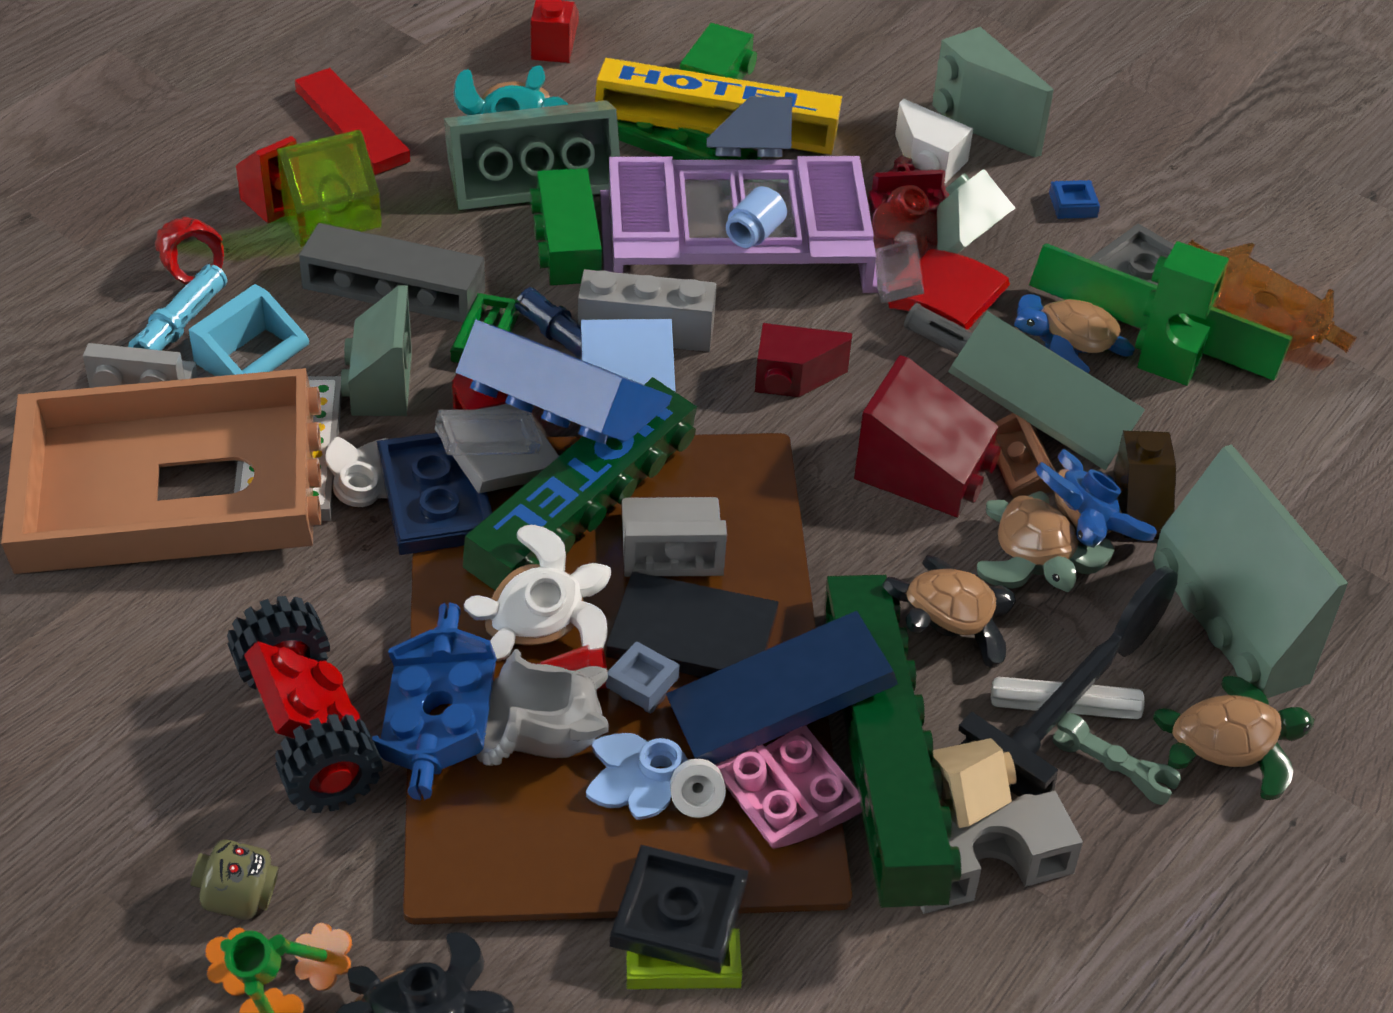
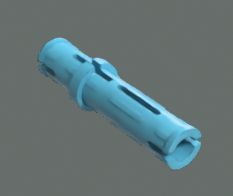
[128,264,227,350]

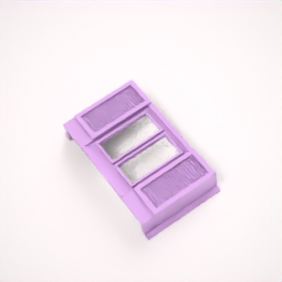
[600,156,881,293]

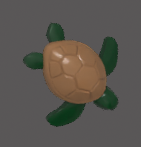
[1153,676,1314,800]

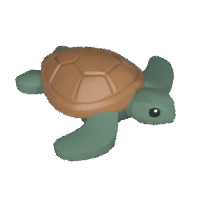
[977,491,1114,592]

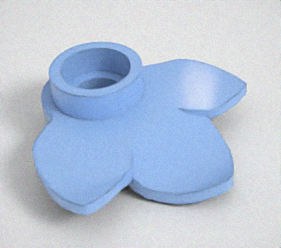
[586,733,687,820]

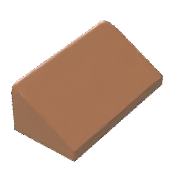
[995,413,1056,498]

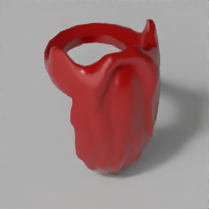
[155,217,224,284]

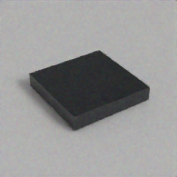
[610,845,749,974]

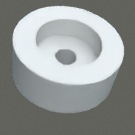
[670,759,726,818]

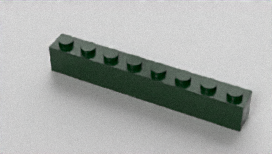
[824,575,961,908]

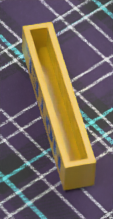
[595,58,842,155]

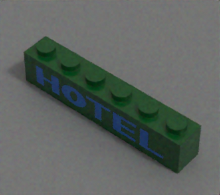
[463,377,697,591]

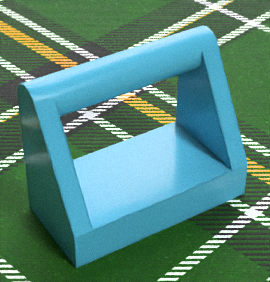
[189,284,309,376]

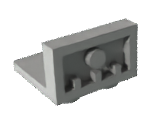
[622,497,727,577]

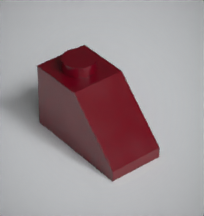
[755,323,852,397]

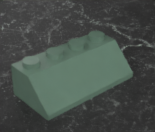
[444,100,620,210]

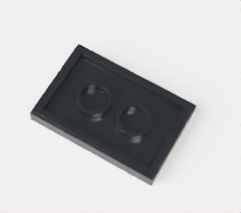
[606,571,779,677]

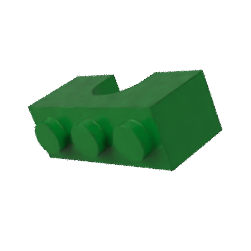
[1135,241,1229,386]

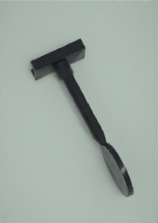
[958,566,1178,797]

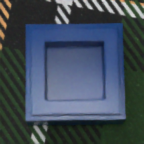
[1049,180,1100,219]

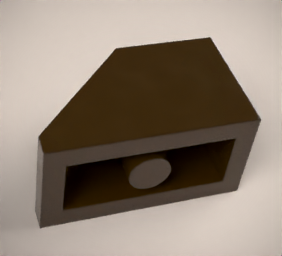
[1113,430,1176,539]

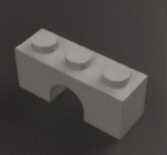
[578,269,717,352]
[920,791,1083,914]

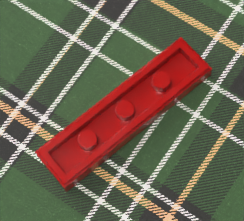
[295,68,411,175]

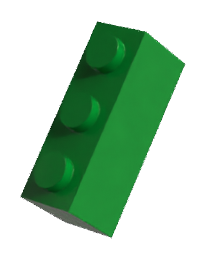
[530,168,602,286]

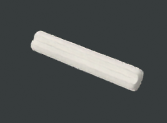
[991,677,1145,720]

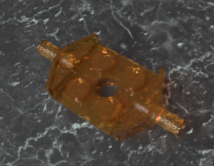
[1188,240,1357,353]

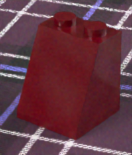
[854,355,1001,518]

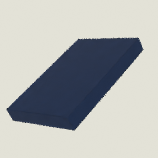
[377,432,492,555]

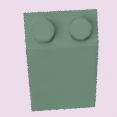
[932,27,1054,157]

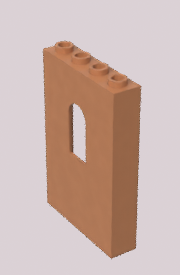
[1,368,321,574]

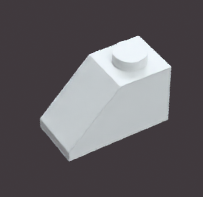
[895,99,973,184]

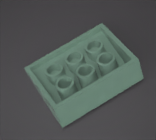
[1152,444,1348,698]

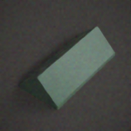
[948,311,1145,471]

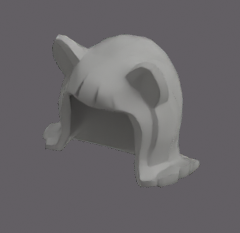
[476,649,609,766]

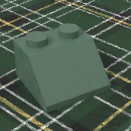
[341,285,412,416]

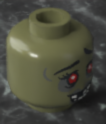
[190,840,279,920]

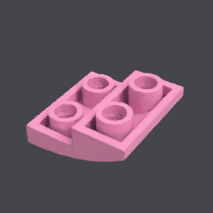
[716,725,862,849]

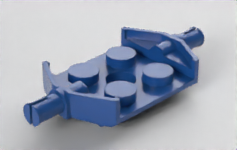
[372,603,497,800]

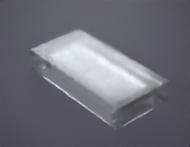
[875,240,924,304]
[435,409,542,455]

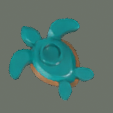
[454,65,569,115]

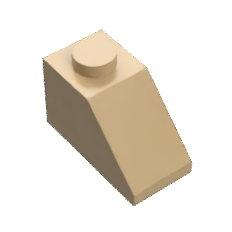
[931,738,1016,828]

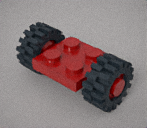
[227,596,383,813]

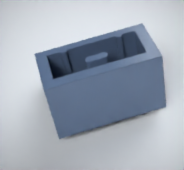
[707,96,792,157]

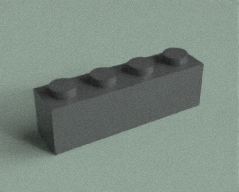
[299,223,485,323]

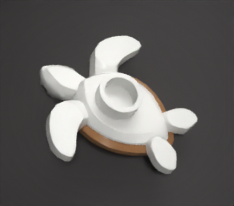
[464,525,611,661]

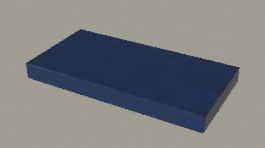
[666,611,898,765]

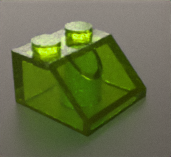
[277,130,382,247]

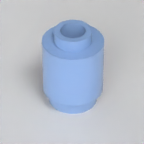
[726,186,787,248]

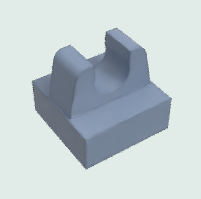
[606,641,679,713]

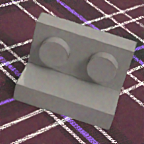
[83,343,198,388]

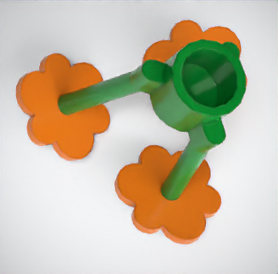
[205,923,352,1013]

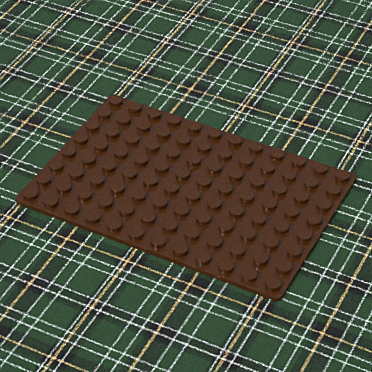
[403,433,852,925]

